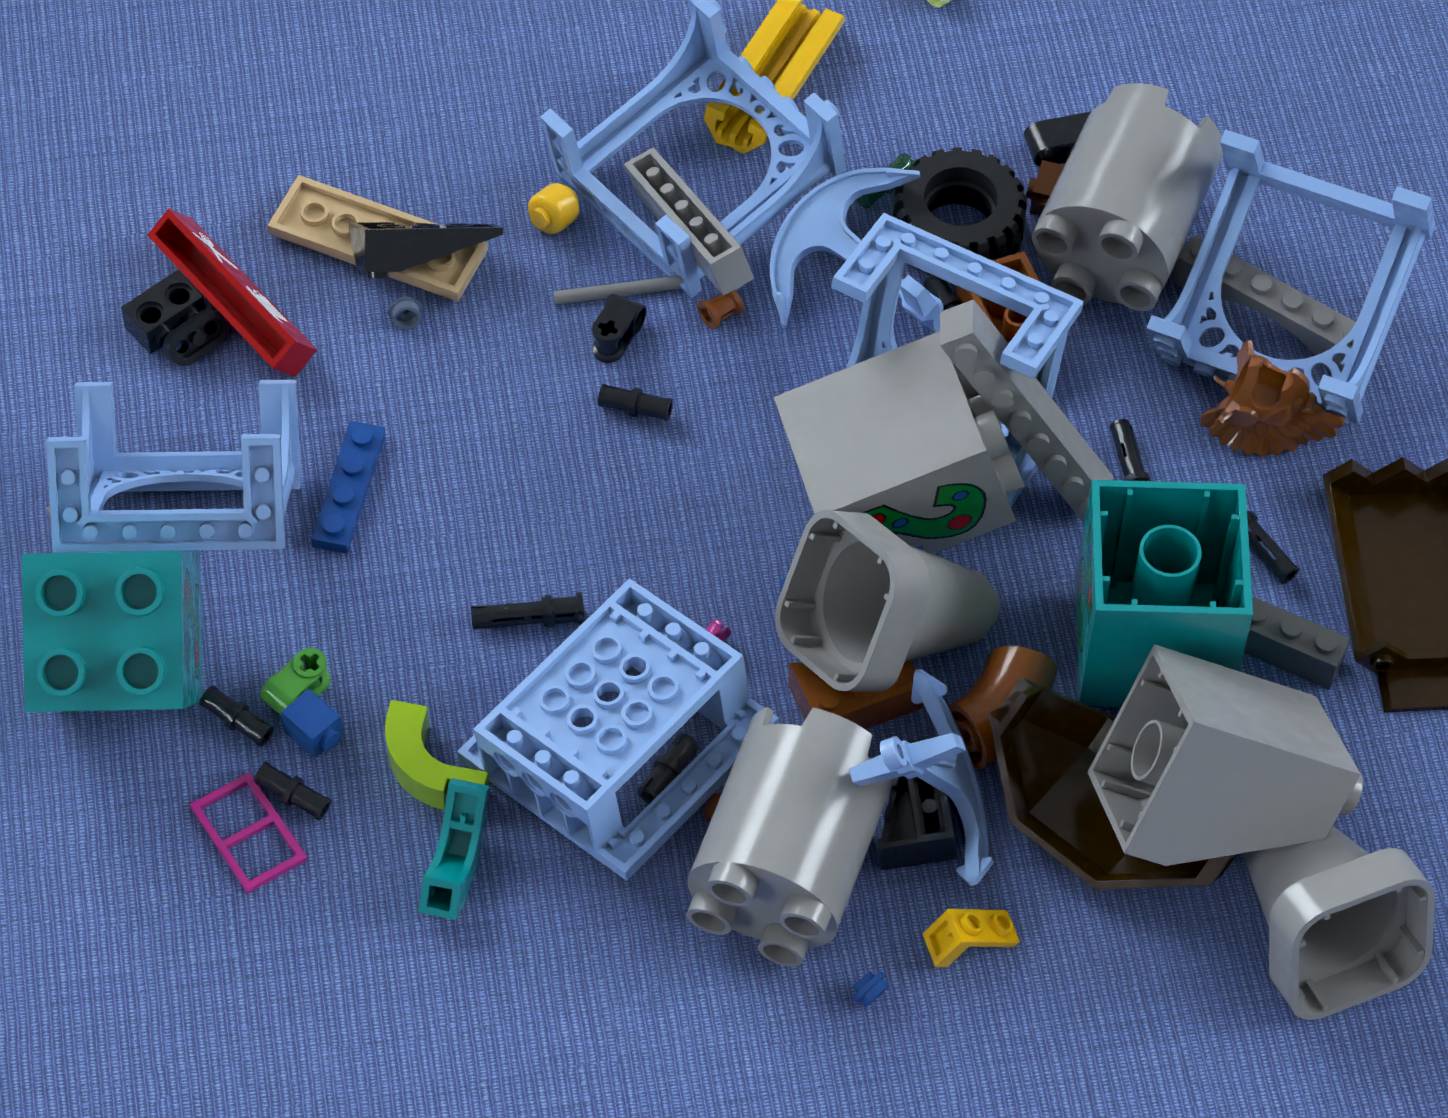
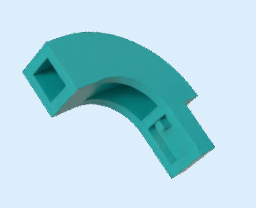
[418,778,490,920]

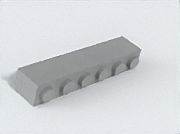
[624,147,754,296]

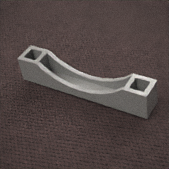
[1172,234,1356,372]

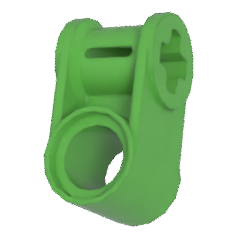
[260,648,331,716]

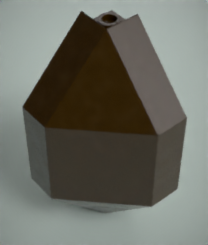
[988,677,1237,890]

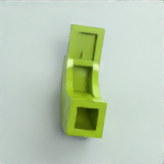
[385,700,489,810]

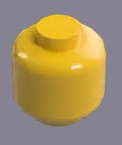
[528,183,579,234]

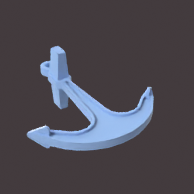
[770,168,944,333]
[849,669,994,886]

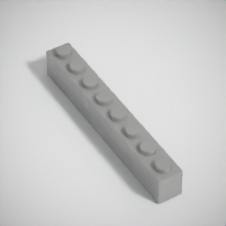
[940,299,1114,520]

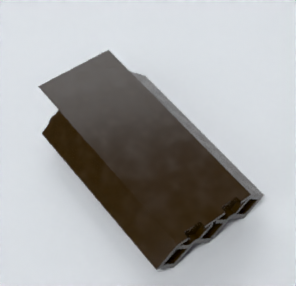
[1323,457,1448,712]

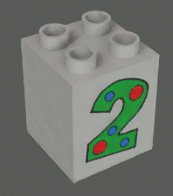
[774,331,1025,554]

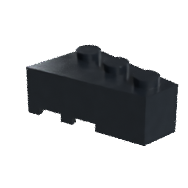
[878,736,957,870]

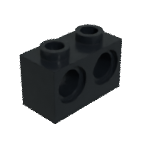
[121,270,206,354]

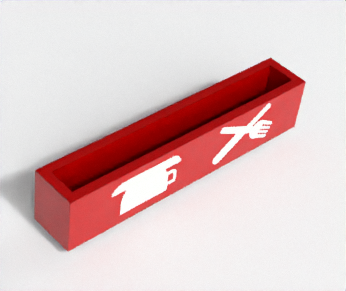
[147,208,317,377]

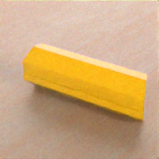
[703,0,846,154]

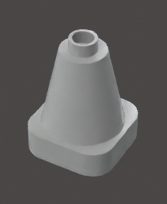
[775,510,1000,692]
[1242,826,1435,1020]

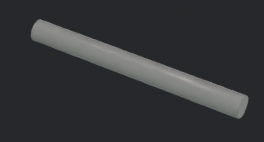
[553,276,684,305]

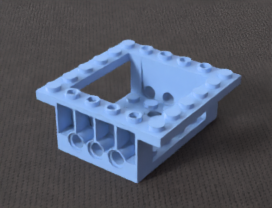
[457,578,780,881]

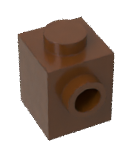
[1026,160,1065,216]

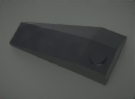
[349,222,503,278]

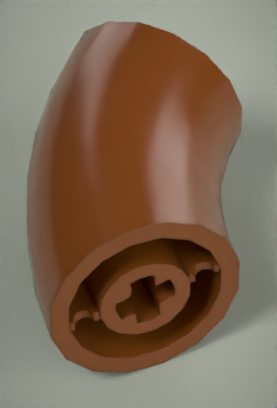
[948,646,1058,770]

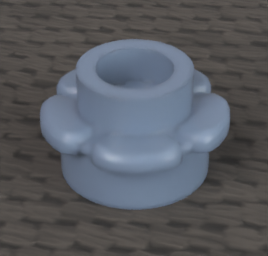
[388,296,423,330]

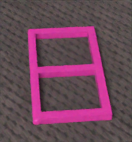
[189,772,308,893]

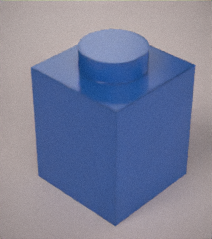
[281,689,343,758]

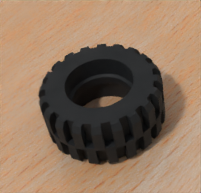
[892,147,1027,276]

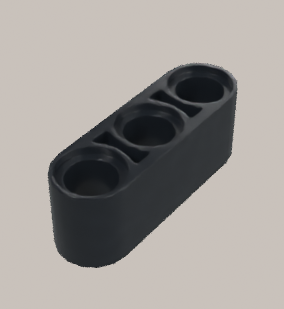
[1024,111,1091,167]

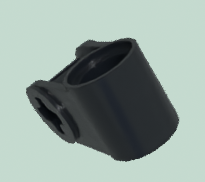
[592,294,647,363]

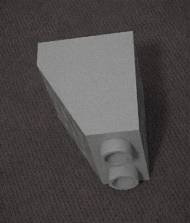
[1087,644,1363,866]

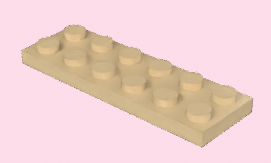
[267,175,488,302]

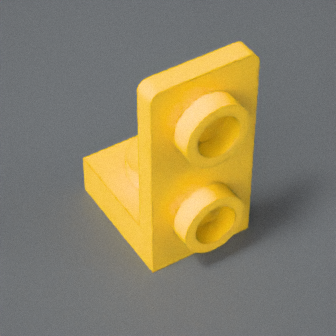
[922,909,1020,967]

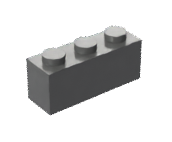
[1244,596,1350,690]

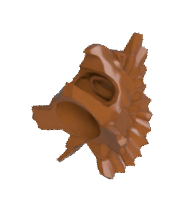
[1200,340,1345,456]

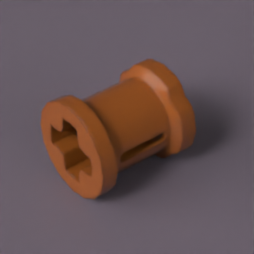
[697,290,744,330]

